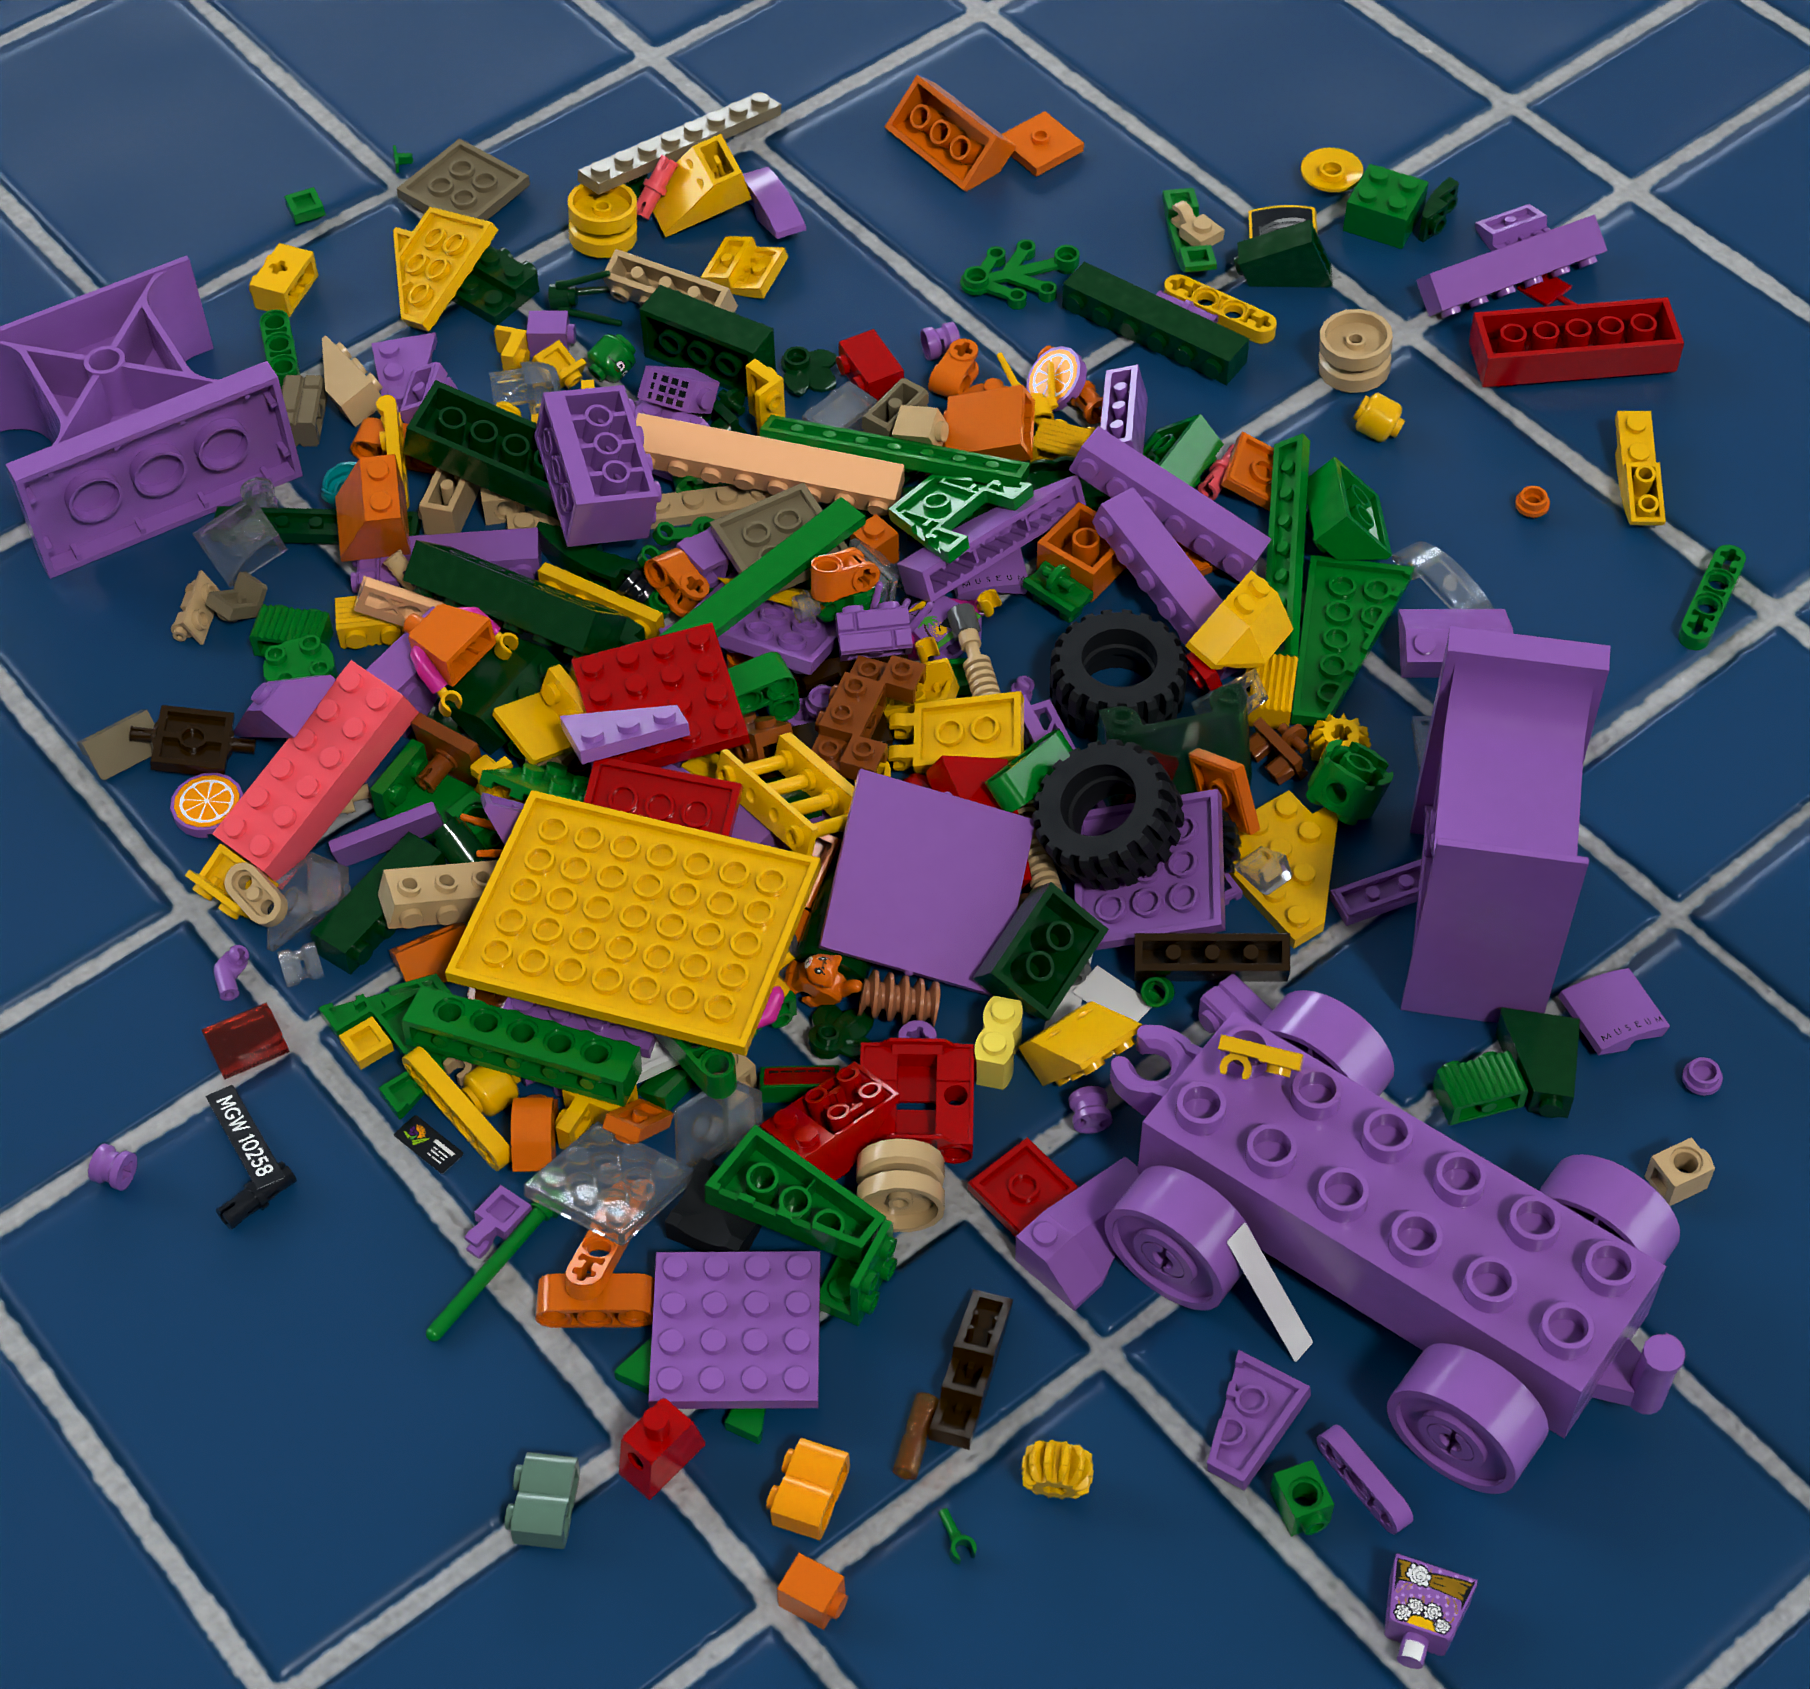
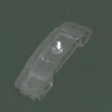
[1392,541,1494,609]

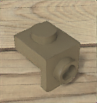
[205,572,267,622]

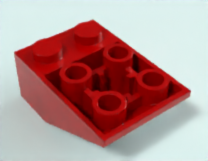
[760,1061,900,1181]

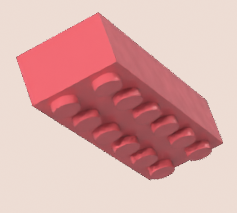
[212,660,419,887]

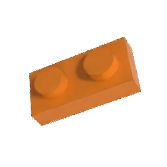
[602,1098,674,1144]

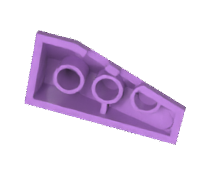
[234,675,336,738]
[1015,1157,1140,1311]

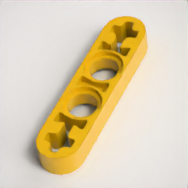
[1164,274,1277,344]
[402,1046,512,1171]

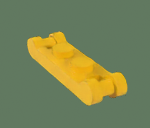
[376,395,410,509]

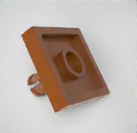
[411,712,482,793]

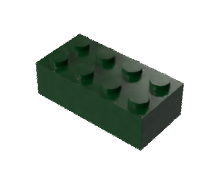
[640,285,776,397]

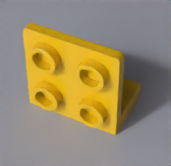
[492,664,586,765]

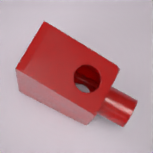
[619,1398,706,1501]

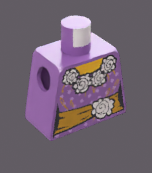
[1384,1553,1478,1669]

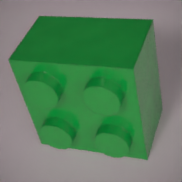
[1343,164,1429,249]

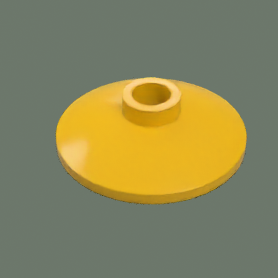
[1301,148,1363,192]

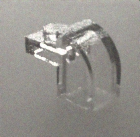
[489,362,561,415]

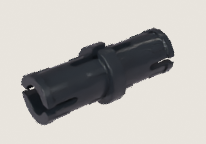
[216,1161,297,1230]

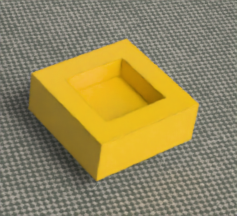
[339,1016,394,1070]

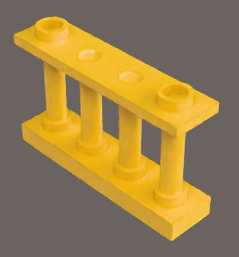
[715,732,855,856]

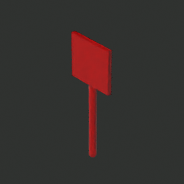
[1517,273,1577,307]

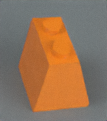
[335,454,411,562]

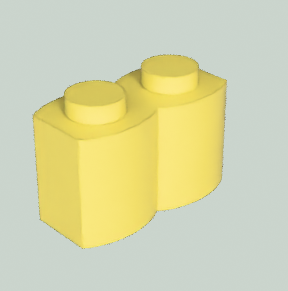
[974,996,1023,1090]

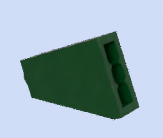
[1234,220,1333,288]
[1495,1007,1580,1118]

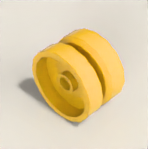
[568,184,637,258]

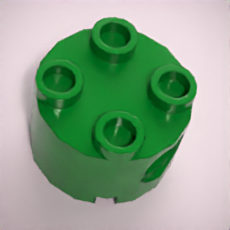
[263,634,338,683]
[1306,739,1394,825]

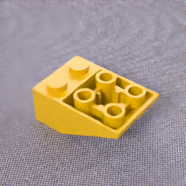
[653,134,751,238]
[1018,1001,1142,1086]

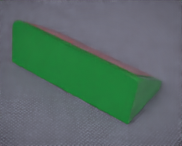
[760,1065,839,1103]

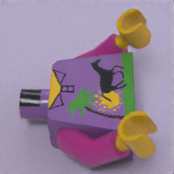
[899,589,1002,663]

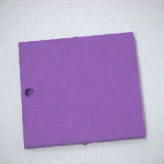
[818,769,1034,997]

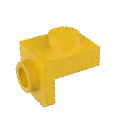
[494,325,530,381]
[532,340,587,391]

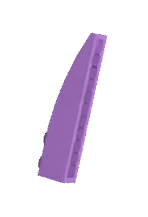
[897,475,1086,602]

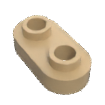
[224,862,288,927]

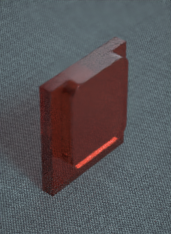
[202,1002,290,1080]

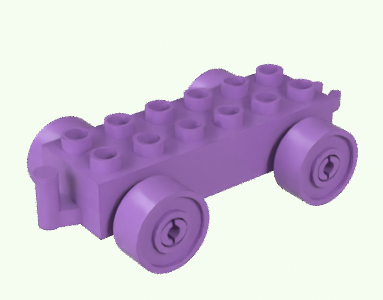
[1104,990,1685,1494]

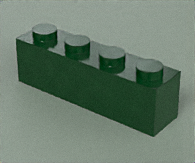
[310,832,446,975]

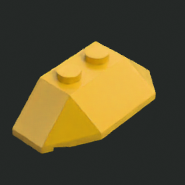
[1185,570,1294,669]

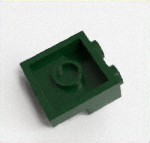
[451,245,539,326]

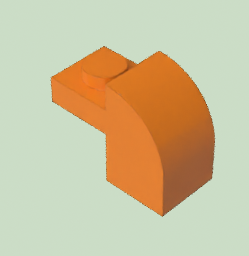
[511,1094,559,1172]

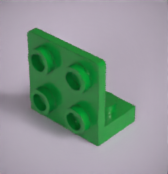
[370,739,475,843]
[820,1219,897,1327]

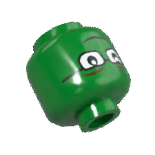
[587,334,636,383]

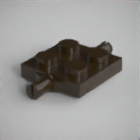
[129,705,256,775]

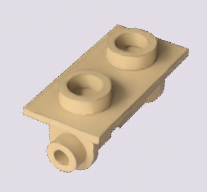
[171,570,220,645]

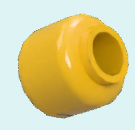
[1353,393,1405,443]
[460,1065,521,1117]

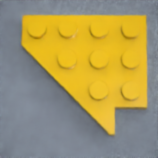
[393,207,498,332]
[1229,790,1338,949]

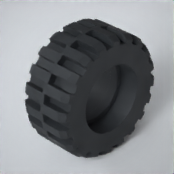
[1049,609,1188,745]
[1032,739,1184,890]

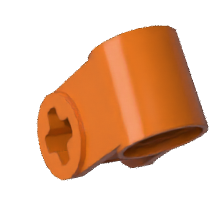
[928,338,979,398]
[811,547,880,602]
[644,548,710,617]

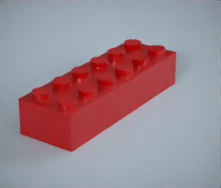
[1469,297,1684,387]

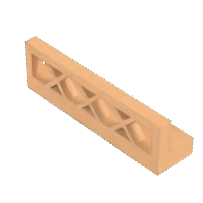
[354,576,503,632]

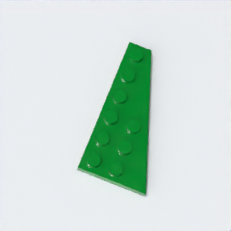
[1291,555,1415,726]
[479,761,589,802]

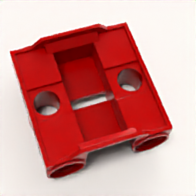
[860,1038,974,1164]

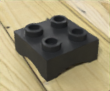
[665,1158,762,1252]

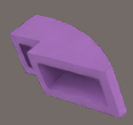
[743,167,806,239]

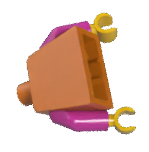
[404,604,519,717]

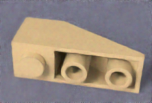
[322,335,383,427]

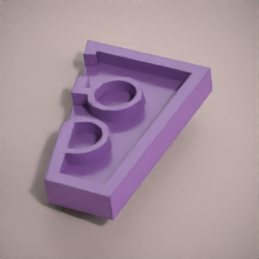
[371,332,438,412]
[560,705,690,764]
[1207,1350,1311,1491]

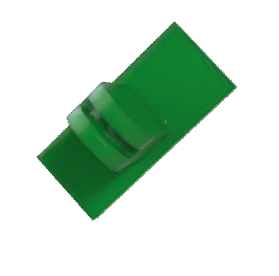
[393,145,413,173]

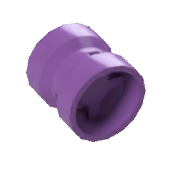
[920,321,960,361]

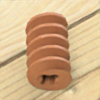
[857,969,941,1027]

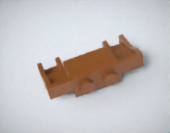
[811,655,926,780]

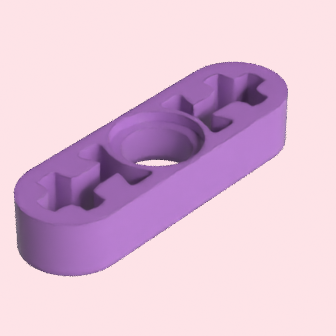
[1316,1425,1413,1534]

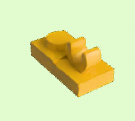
[1218,1034,1305,1080]

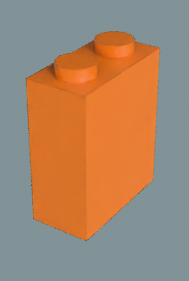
[942,384,1035,461]

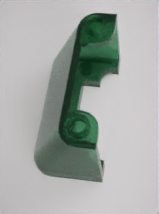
[1097,683,1252,806]

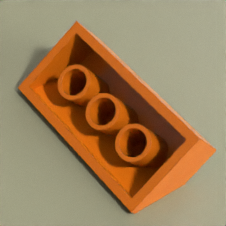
[885,75,1017,192]

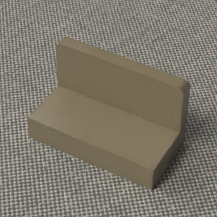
[76,710,154,780]

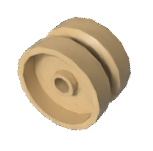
[1318,309,1393,393]
[856,1138,945,1232]

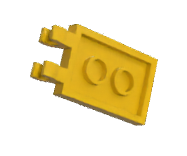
[888,691,1024,773]

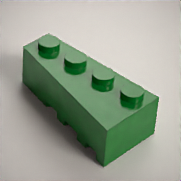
[705,1124,886,1265]

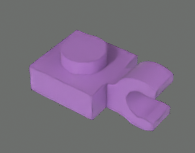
[465,1185,532,1259]

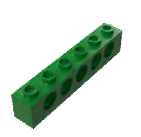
[402,985,642,1107]

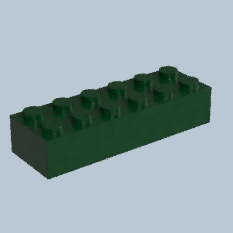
[403,380,559,520]
[403,540,627,658]

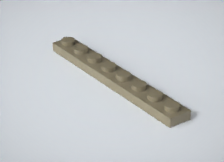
[578,92,782,195]

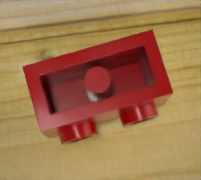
[836,329,904,407]

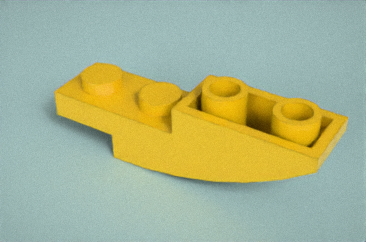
[1615,411,1666,525]

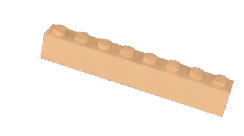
[636,413,905,516]

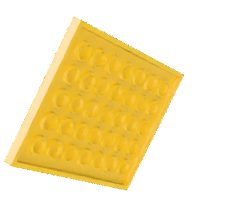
[445,790,821,1056]

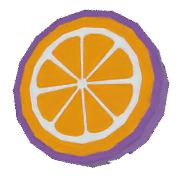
[1026,346,1087,412]
[170,773,243,838]

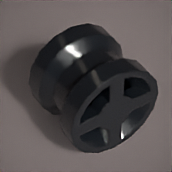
[616,566,655,604]

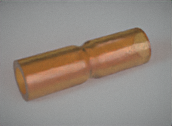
[892,1392,939,1480]

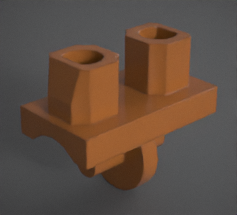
[1243,717,1309,785]

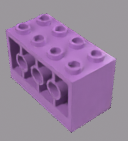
[534,385,662,547]

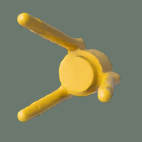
[997,352,1058,428]

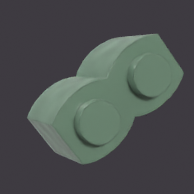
[505,1452,580,1549]

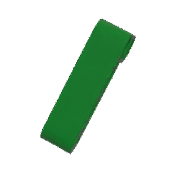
[728,652,800,722]

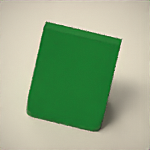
[637,1068,692,1111]

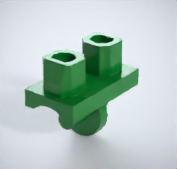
[1023,561,1094,623]

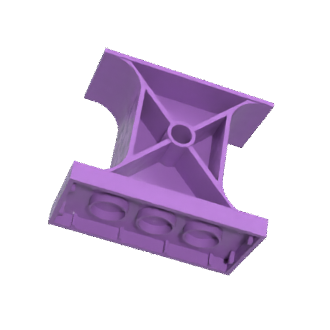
[0,255,303,579]
[1401,626,1611,1023]

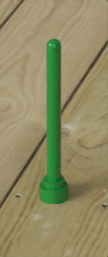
[426,1184,567,1342]

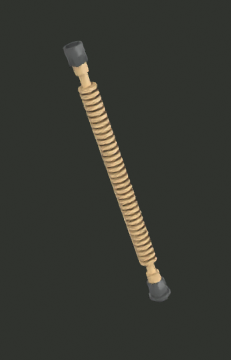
[947,603,1092,986]

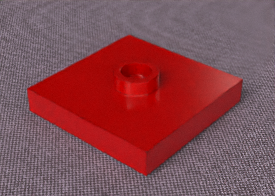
[967,1137,1079,1237]

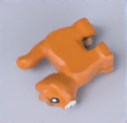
[784,954,863,1008]

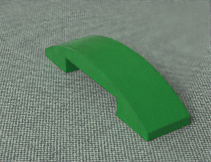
[1162,188,1217,272]

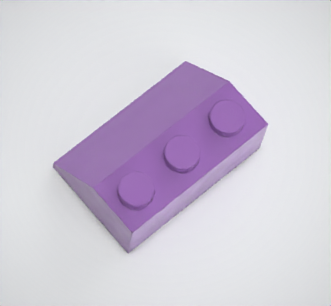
[1398,609,1513,678]

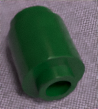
[432,816,486,864]

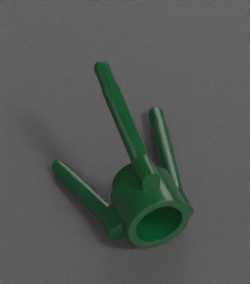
[548,270,623,326]

